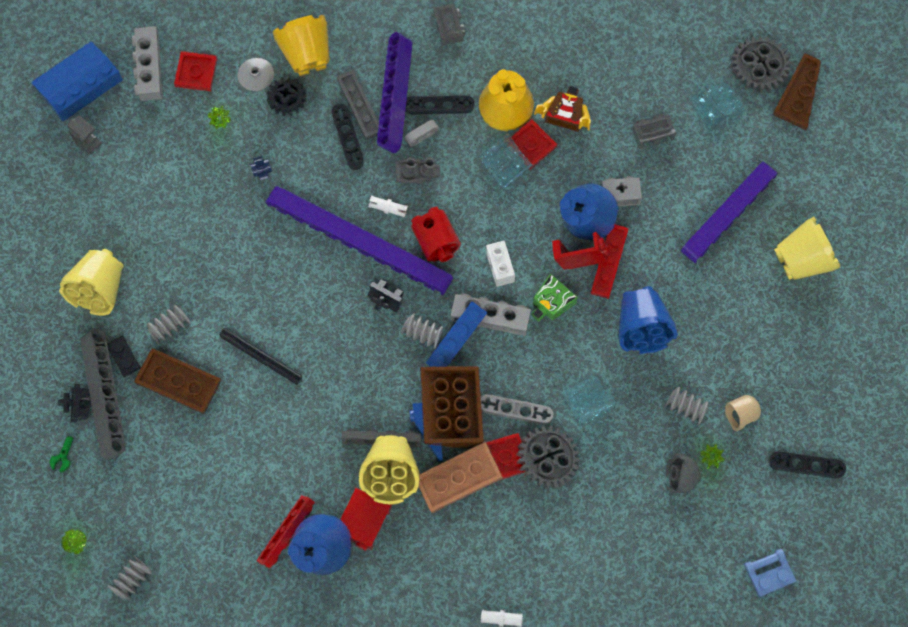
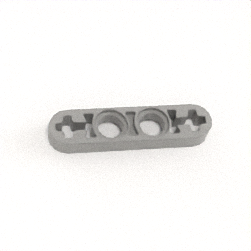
[481,394,553,425]

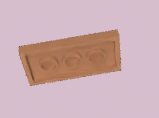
[419,442,503,513]

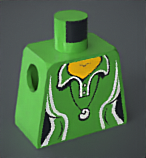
[531,274,578,322]

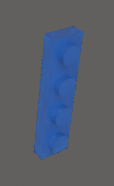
[426,301,488,367]

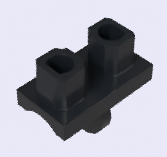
[367,279,404,313]
[58,384,90,423]

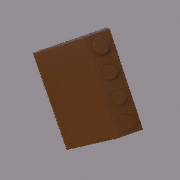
[420,366,484,448]

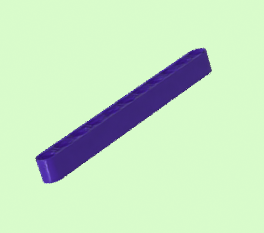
[265,186,454,295]

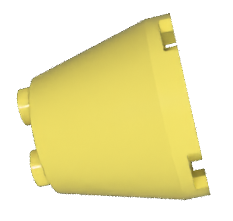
[774,217,840,280]
[59,249,124,316]
[359,435,419,504]

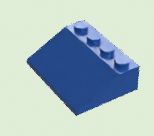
[31,42,122,122]

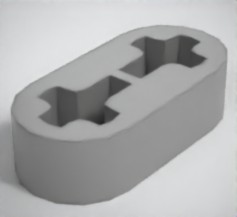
[405,120,439,147]

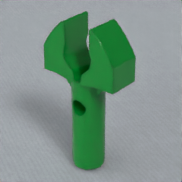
[50,436,74,473]

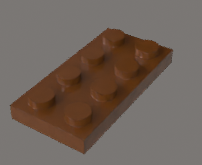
[134,348,222,414]

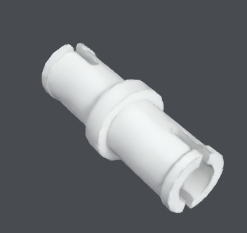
[368,196,408,217]
[481,610,523,627]

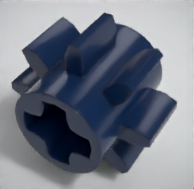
[250,156,272,181]

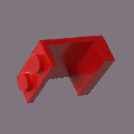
[552,232,610,270]
[340,488,392,551]

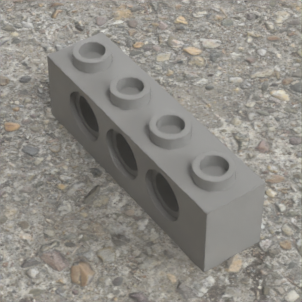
[132,26,163,101]
[451,293,531,336]

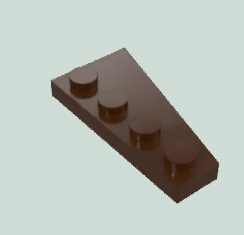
[773,53,821,130]

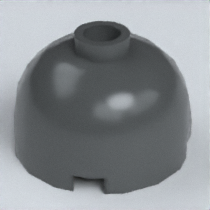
[666,453,701,493]

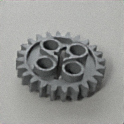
[730,35,791,93]
[516,426,580,489]

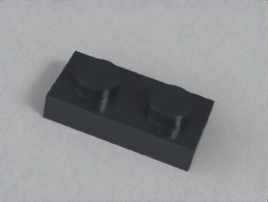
[107,335,141,377]

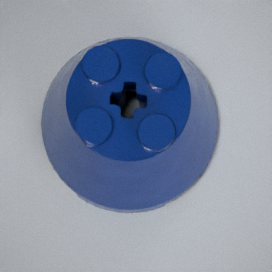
[560,184,619,241]
[618,286,678,354]
[288,514,351,575]

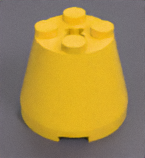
[272,15,330,76]
[479,69,534,131]

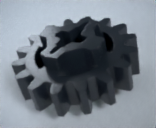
[267,77,307,116]

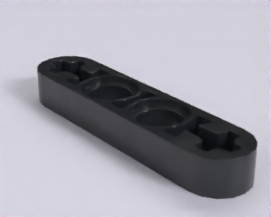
[405,95,475,115]
[332,103,364,170]
[768,451,846,479]

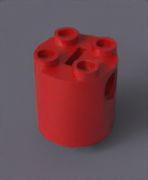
[411,206,461,262]

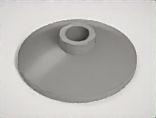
[238,58,274,91]

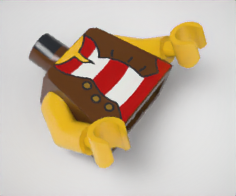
[534,86,591,132]

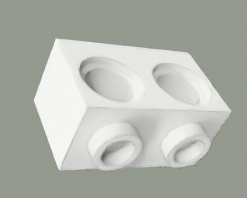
[486,241,515,287]

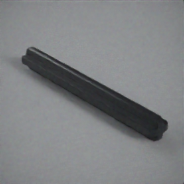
[219,328,302,385]

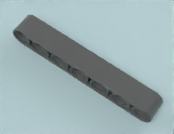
[81,328,126,460]

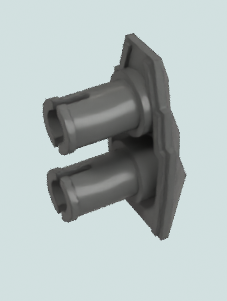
[395,157,440,183]

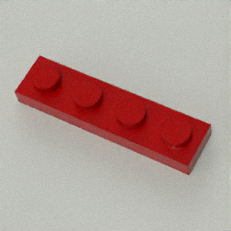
[591,224,629,299]
[256,495,315,569]

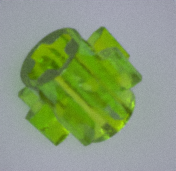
[208,106,231,130]
[700,444,725,469]
[61,529,87,555]

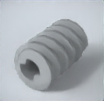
[147,305,191,345]
[401,313,443,350]
[665,386,708,425]
[108,556,152,600]

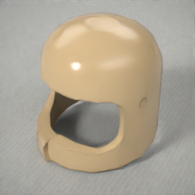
[725,395,761,431]

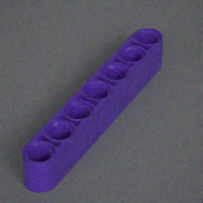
[377,32,412,153]
[680,161,778,264]

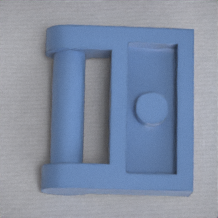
[744,549,796,597]

